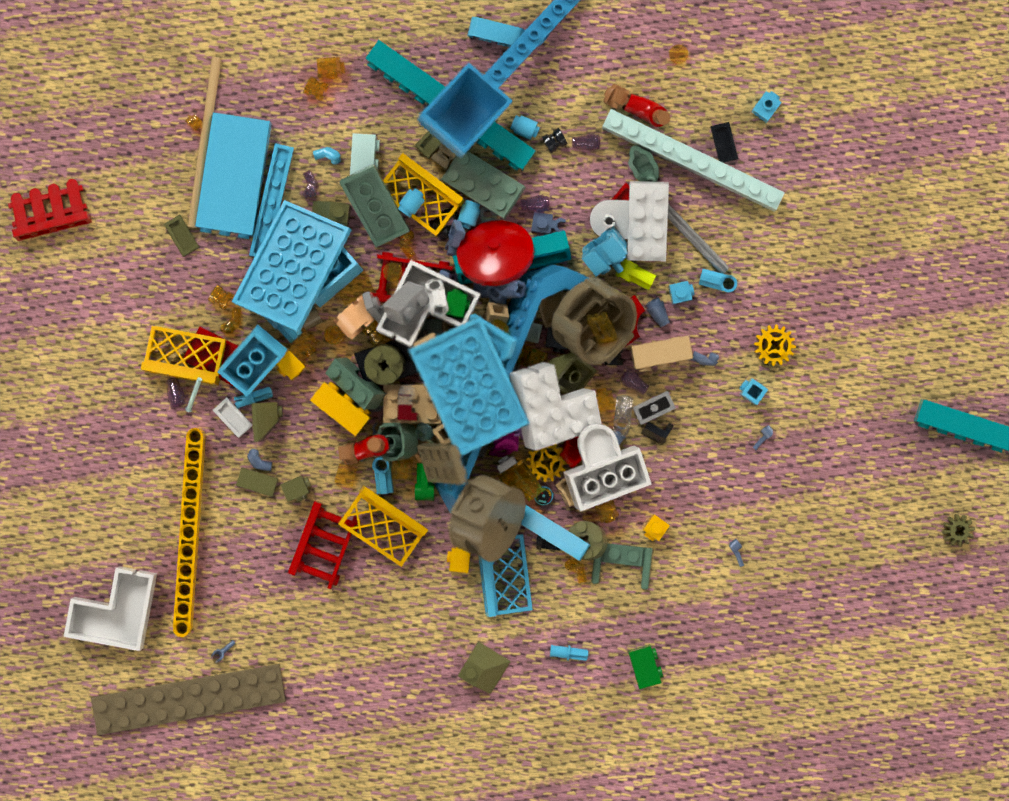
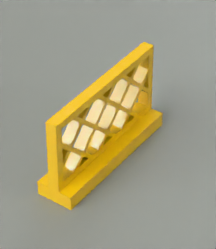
[383,153,465,237]
[141,325,227,386]
[338,485,428,567]

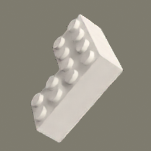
[376,260,481,348]
[510,362,602,450]
[64,566,157,651]

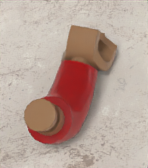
[603,84,670,127]
[338,434,389,465]

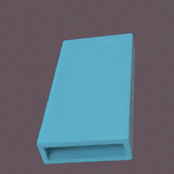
[195,112,272,239]

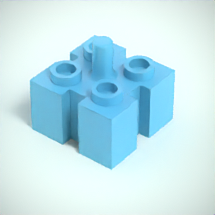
[582,226,627,277]

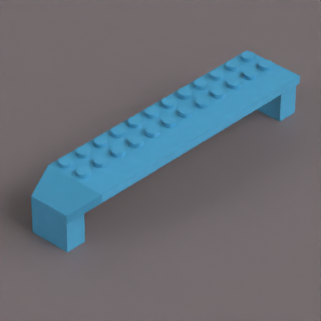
[435,264,589,512]

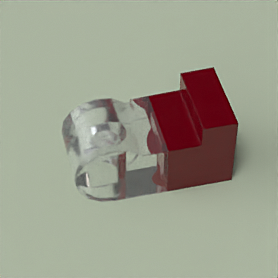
[397,385,418,421]

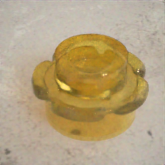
[185,114,202,132]

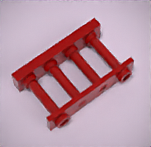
[371,252,454,303]
[288,501,358,589]

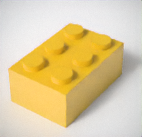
[310,381,372,436]

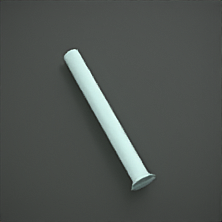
[185,377,202,412]

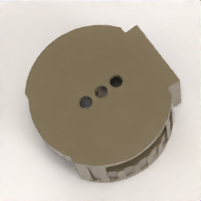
[552,278,637,365]
[449,475,526,562]

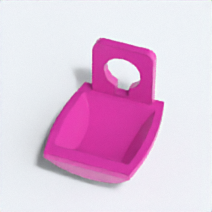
[489,431,519,457]

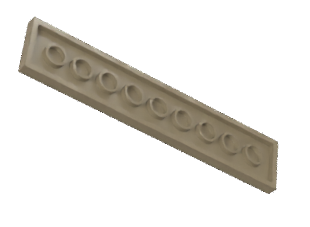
[91,664,286,735]

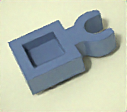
[531,212,566,234]
[445,220,465,256]

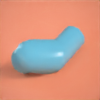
[313,147,341,165]

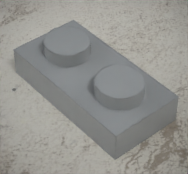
[362,291,385,323]
[497,455,517,473]

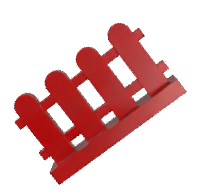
[8,179,92,241]

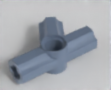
[473,280,526,304]

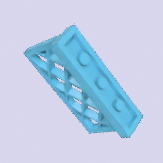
[478,534,533,617]

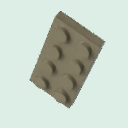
[417,443,467,485]

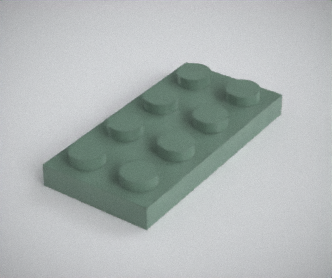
[441,151,526,220]
[339,164,410,248]

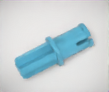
[234,387,273,409]
[550,645,588,661]

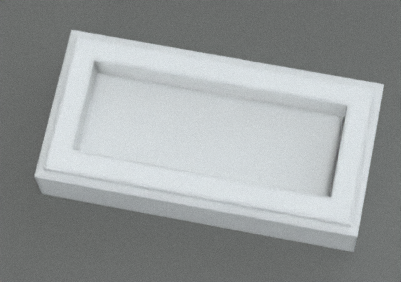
[213,397,253,438]

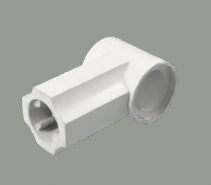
[425,278,449,317]

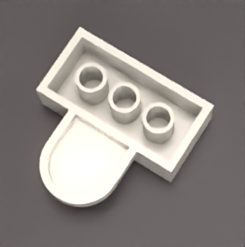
[590,181,669,262]
[563,424,651,511]

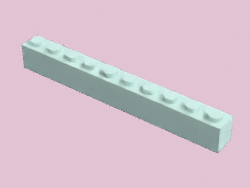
[602,109,785,212]

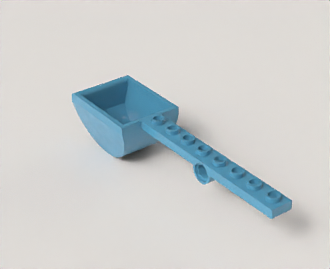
[418,0,581,158]

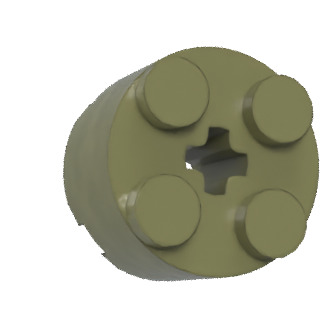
[364,344,406,385]
[568,521,608,561]

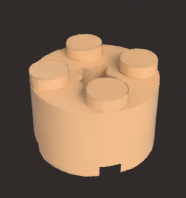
[333,295,375,339]

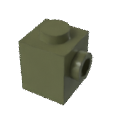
[280,475,312,502]

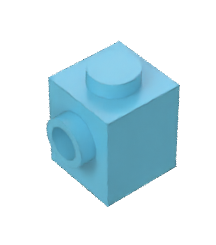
[751,91,782,123]
[668,281,695,305]
[739,378,768,405]

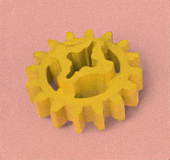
[753,324,796,366]
[526,443,567,482]

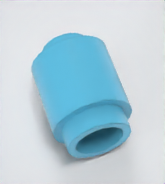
[510,115,540,140]
[398,188,425,218]
[457,200,481,229]

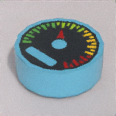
[534,486,553,505]

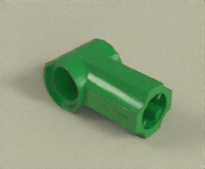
[415,463,435,501]

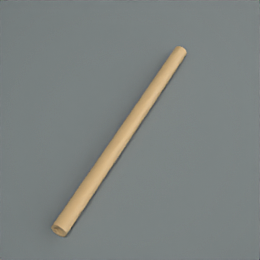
[188,57,222,229]

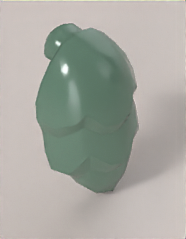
[628,145,659,182]

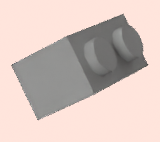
[383,281,429,326]
[632,391,676,425]

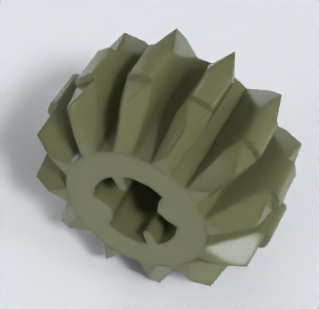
[941,514,975,547]

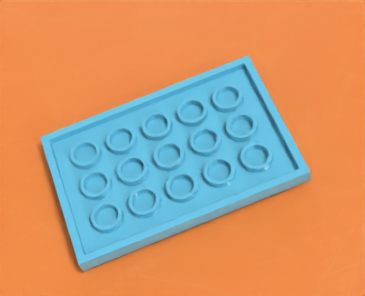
[232,200,352,333]
[409,316,529,456]

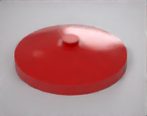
[457,220,534,286]

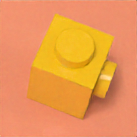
[276,350,307,380]
[642,514,670,541]
[447,547,471,573]

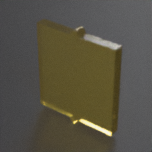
[337,262,374,306]

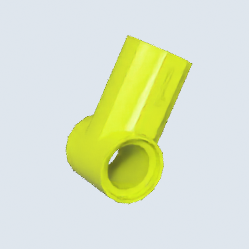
[615,259,656,290]

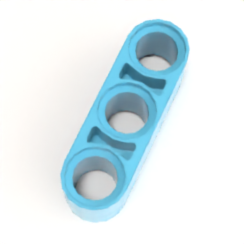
[467,17,525,47]

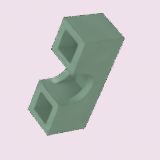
[325,358,386,410]

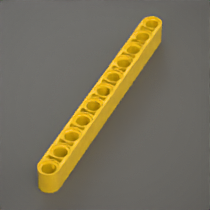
[173,428,206,637]

